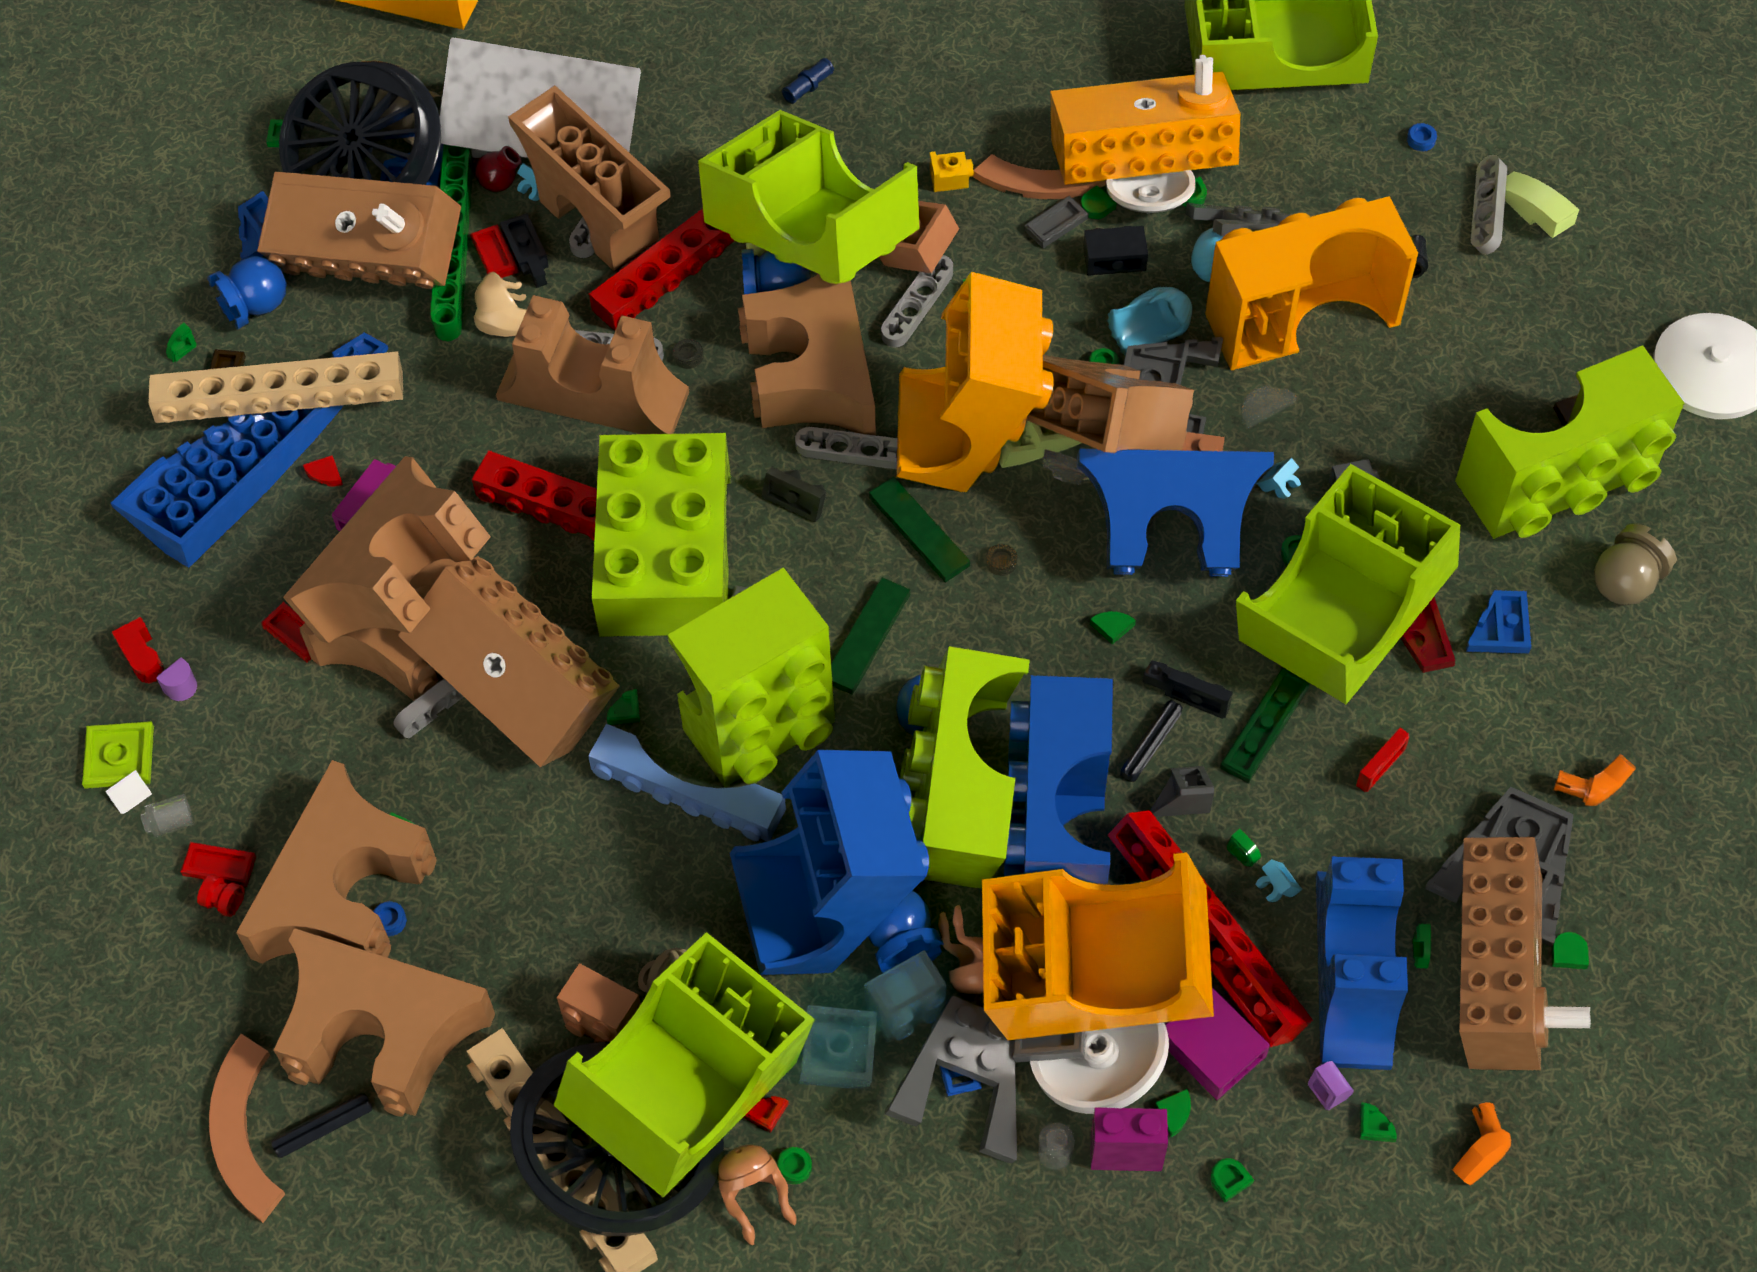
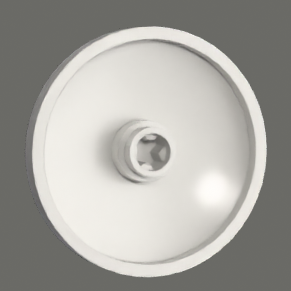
[1652,313,1757,419]
[1030,1022,1169,1114]

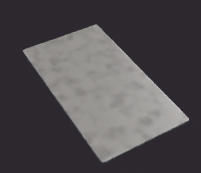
[440,38,641,158]

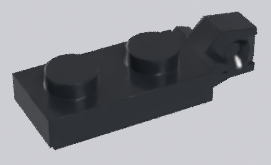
[499,213,549,288]
[1143,660,1233,719]

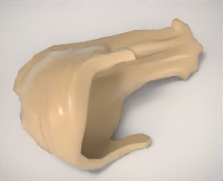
[474,272,527,337]

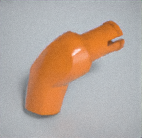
[1554,754,1636,806]
[1452,1102,1511,1185]

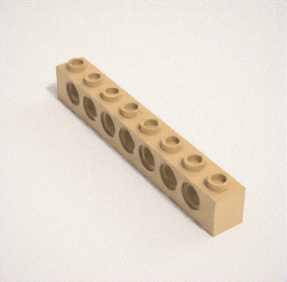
[149,351,403,423]
[467,1028,658,1272]

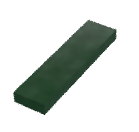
[869,476,970,583]
[831,577,911,695]
[1220,667,1311,784]

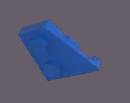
[238,191,269,259]
[1466,590,1531,653]

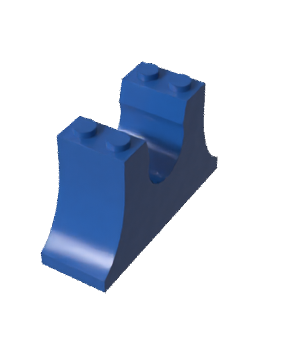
[1077,449,1274,577]
[1316,856,1408,1070]

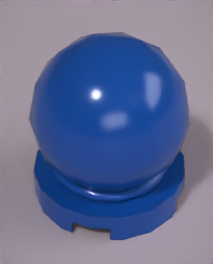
[742,248,811,295]
[208,256,287,330]
[868,891,944,975]

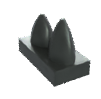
[761,467,826,522]

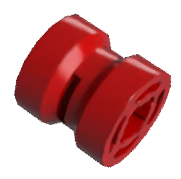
[197,874,245,917]

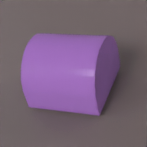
[157,657,197,701]
[1308,1061,1354,1110]

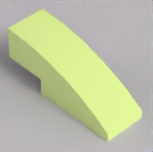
[1493,172,1579,238]
[999,421,1081,468]

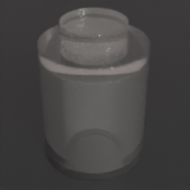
[140,793,195,838]
[1037,1123,1075,1170]

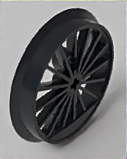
[279,61,441,185]
[510,1042,724,1236]

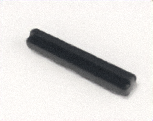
[1120,700,1183,782]
[271,1093,372,1158]

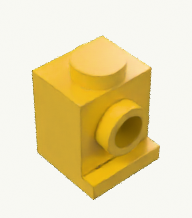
[930,151,974,192]

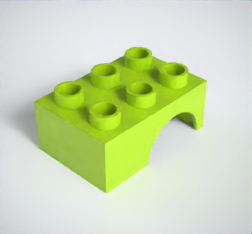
[1184,0,1378,90]
[698,110,920,284]
[1455,345,1684,539]
[592,433,730,637]
[1236,464,1460,705]
[667,567,835,787]
[900,646,1030,888]
[554,932,815,1197]

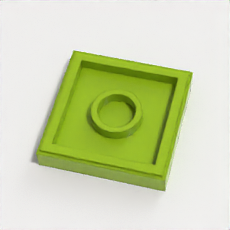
[82,721,154,789]

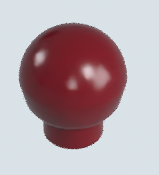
[475,146,521,192]

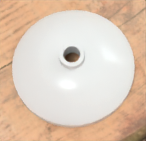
[1106,170,1195,213]

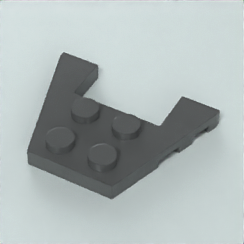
[1185,203,1290,236]
[1124,337,1223,434]

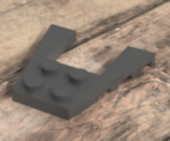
[1425,787,1574,947]
[884,996,1017,1163]

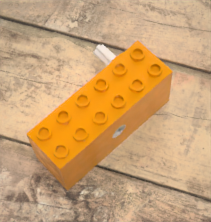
[1050,55,1241,185]

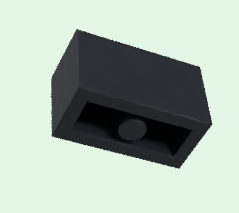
[1083,226,1148,276]

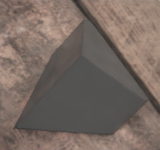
[1150,766,1214,817]

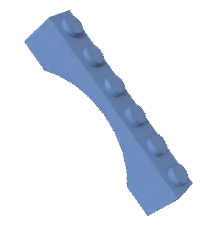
[588,724,786,841]

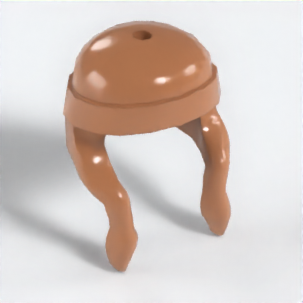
[938,905,984,994]
[718,1144,796,1245]

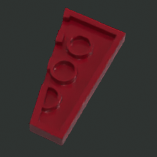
[1400,597,1456,673]

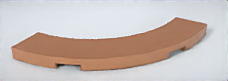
[973,154,1107,199]
[209,1034,285,1223]

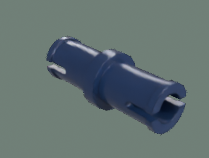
[782,58,834,104]

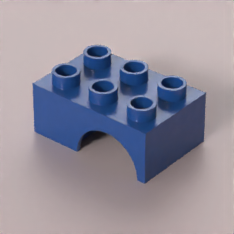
[1004,675,1113,885]
[730,750,929,975]

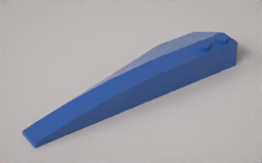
[111,332,388,568]

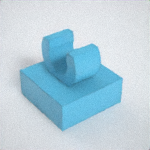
[517,163,539,201]
[1257,458,1301,499]
[1256,860,1302,902]

